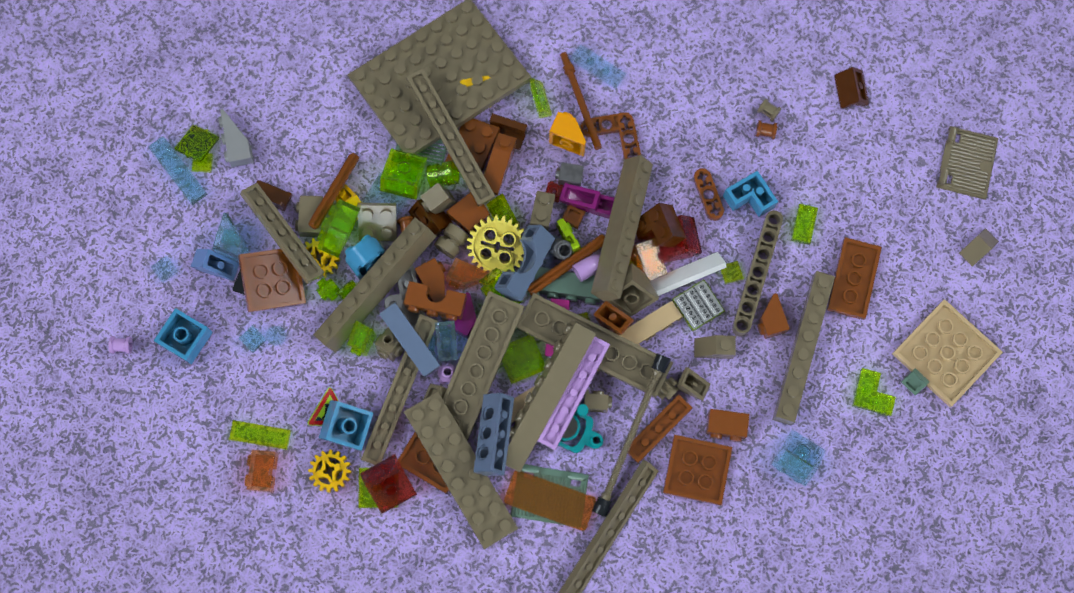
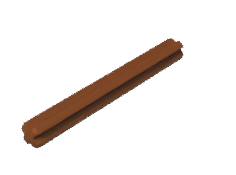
[308,153,359,229]
[527,234,605,296]

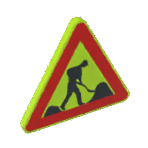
[307,387,339,426]

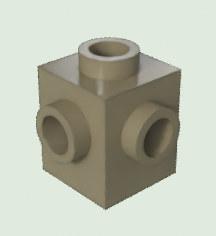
[375,327,404,362]

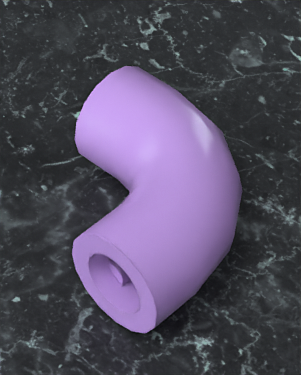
[572,254,600,282]

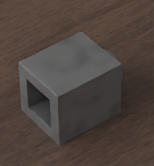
[555,162,584,187]

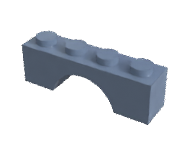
[494,225,555,301]

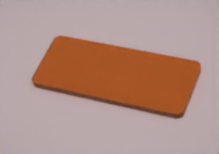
[504,471,596,531]

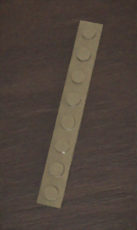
[406,68,496,207]
[361,314,438,467]
[558,460,658,593]

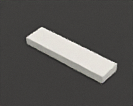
[649,252,727,296]

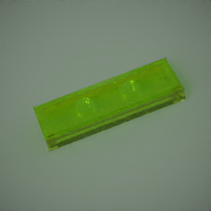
[229,420,291,450]

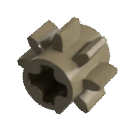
[657,377,679,400]

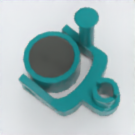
[558,404,603,453]

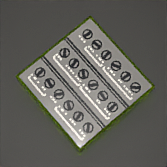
[671,280,725,332]

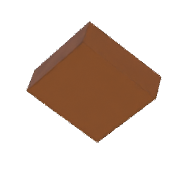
[562,205,586,229]

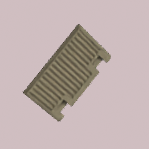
[936,126,998,200]

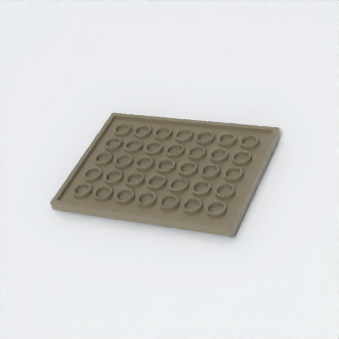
[347,0,532,160]

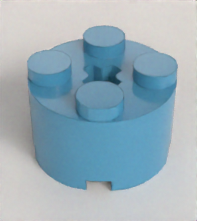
[345,235,385,280]

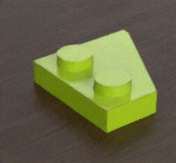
[556,218,581,255]

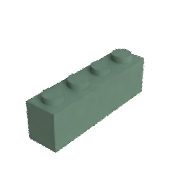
[527,267,601,305]

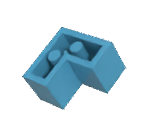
[723,170,778,217]

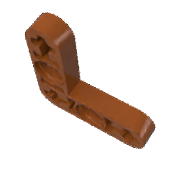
[580,112,641,160]

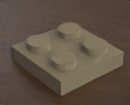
[357,203,397,241]

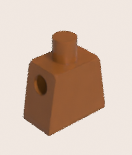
[446,192,492,236]

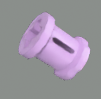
[109,336,133,354]

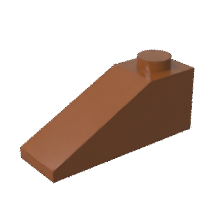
[484,133,517,196]
[415,258,446,321]

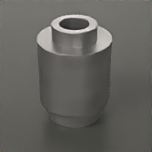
[549,238,572,259]

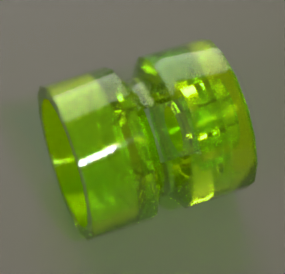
[426,160,460,187]

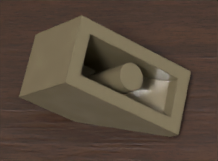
[420,183,457,214]
[694,335,736,359]

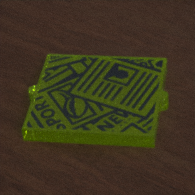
[175,124,219,163]

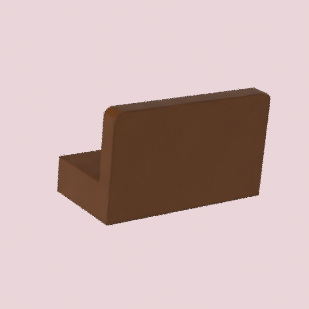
[834,67,869,109]
[490,113,528,150]
[256,180,292,211]
[408,199,453,236]

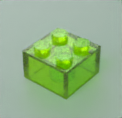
[380,148,427,200]
[317,199,361,258]

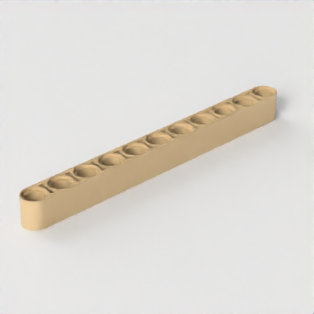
[511,301,683,423]

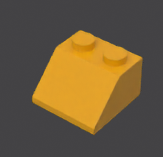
[549,111,586,157]

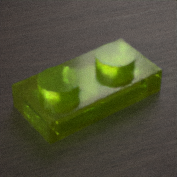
[791,204,818,245]

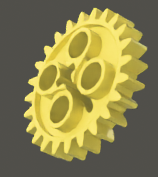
[466,214,524,277]

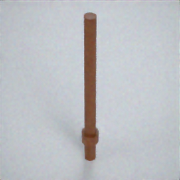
[560,52,602,150]

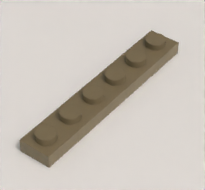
[240,183,324,284]

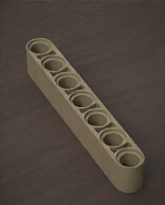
[732,210,783,337]

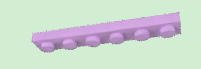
[538,337,610,450]

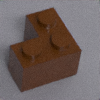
[636,203,687,248]

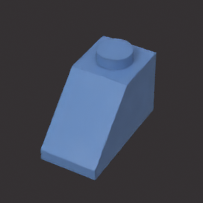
[190,249,239,281]

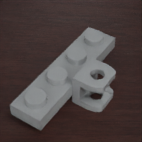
[384,264,425,328]

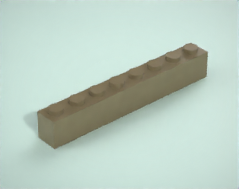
[591,155,653,302]
[313,218,437,353]
[772,271,835,425]
[506,320,596,472]

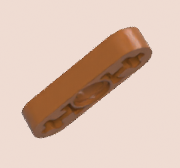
[693,168,724,221]

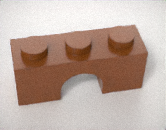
[403,281,467,322]

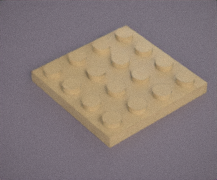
[892,299,1003,407]

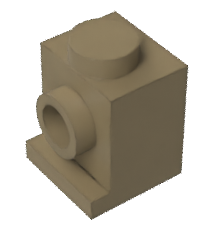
[584,390,612,413]

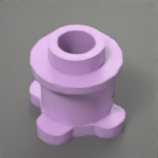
[438,363,456,385]

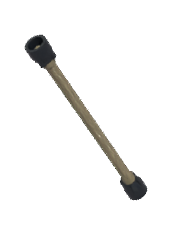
[592,353,671,517]

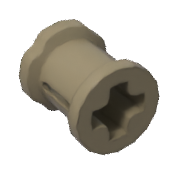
[757,98,782,122]

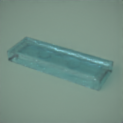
[570,44,626,89]

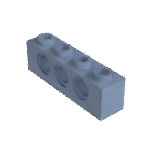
[474,393,514,476]

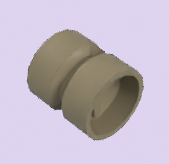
[434,223,469,259]

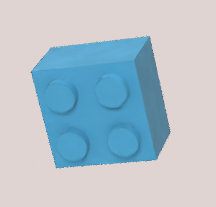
[154,308,213,365]
[318,400,373,451]

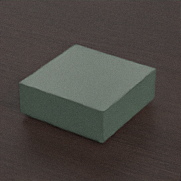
[901,368,930,396]

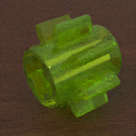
[316,278,339,302]

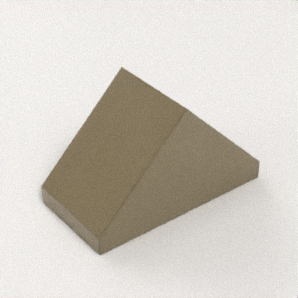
[959,228,999,267]
[676,367,710,401]

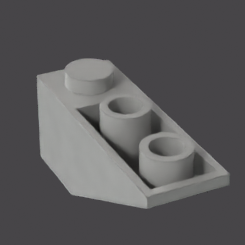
[218,109,254,167]

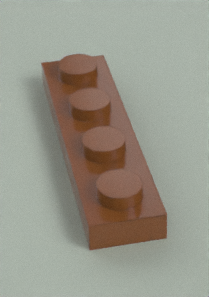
[627,394,692,464]

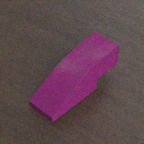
[559,183,615,219]

